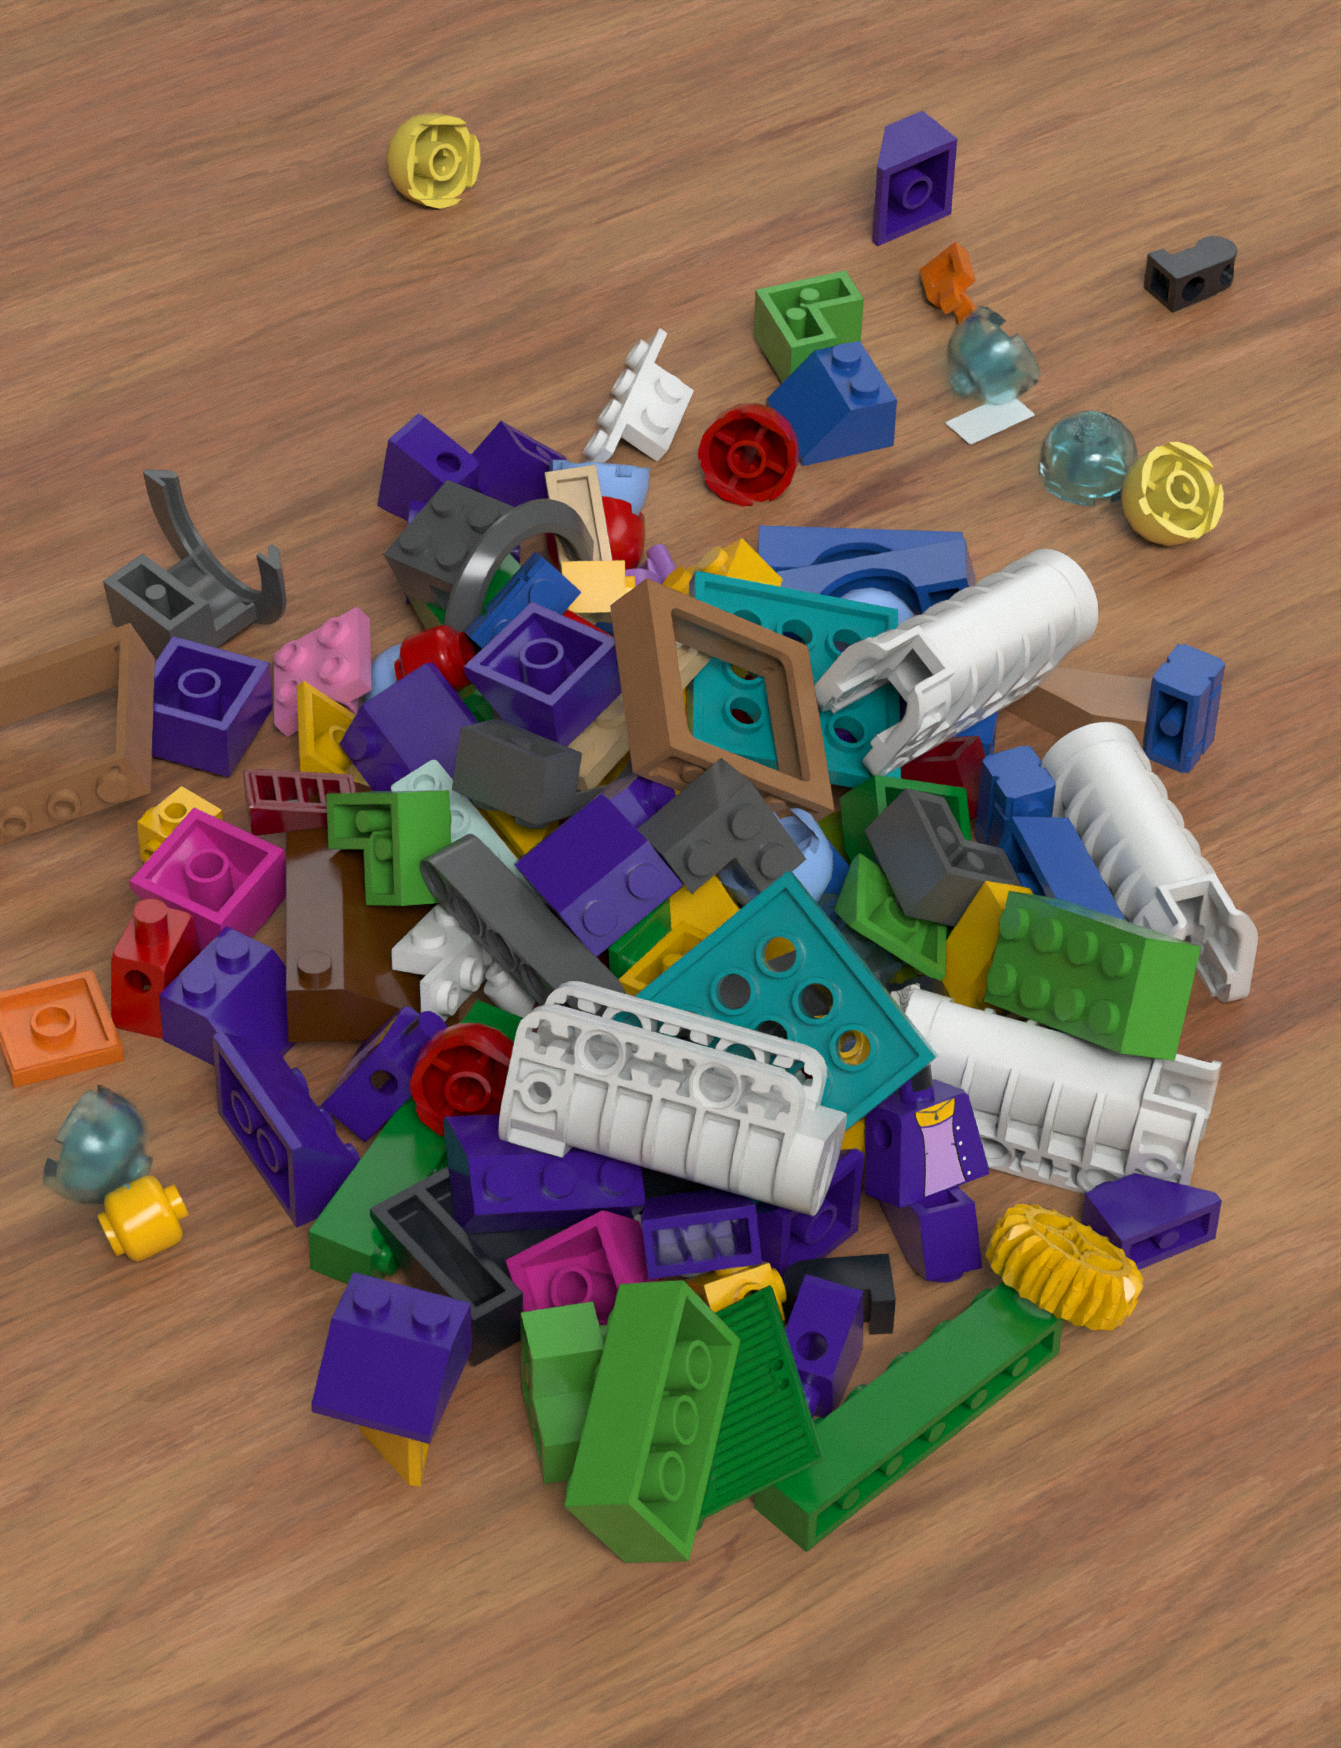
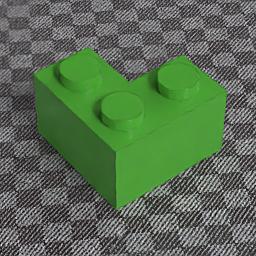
[753,270,864,383]
[326,790,452,906]
[521,1301,608,1484]

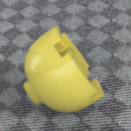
[386,113,481,209]
[1121,442,1224,546]

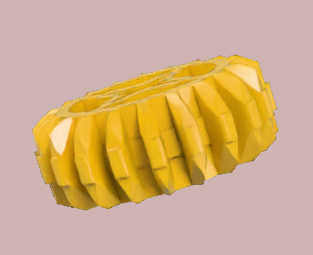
[985,1204,1144,1331]

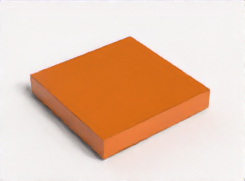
[0,969,124,1088]

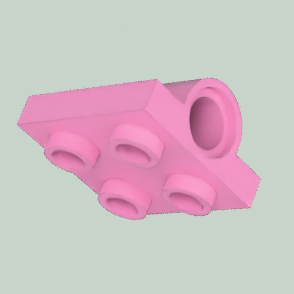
[274,606,372,737]

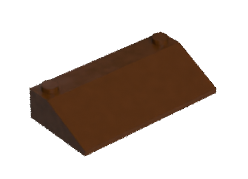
[286,781,459,1042]

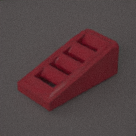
[243,769,356,836]

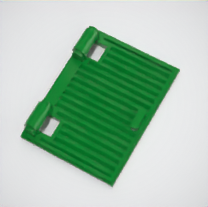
[696,1285,825,1531]

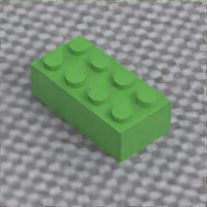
[984,891,1201,1061]
[564,1280,740,1563]

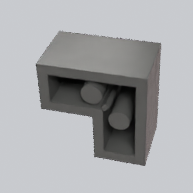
[637,758,806,894]
[864,788,1022,927]

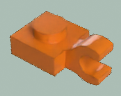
[920,241,978,327]

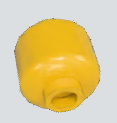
[97,1175,190,1262]

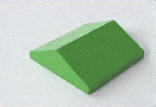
[834,853,947,981]

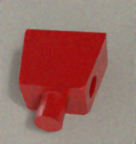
[111,898,200,1039]

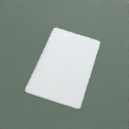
[946,393,1035,444]

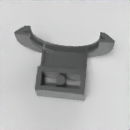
[103,469,286,658]
[383,480,594,685]
[452,706,633,829]

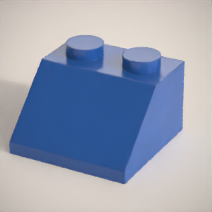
[766,341,897,466]

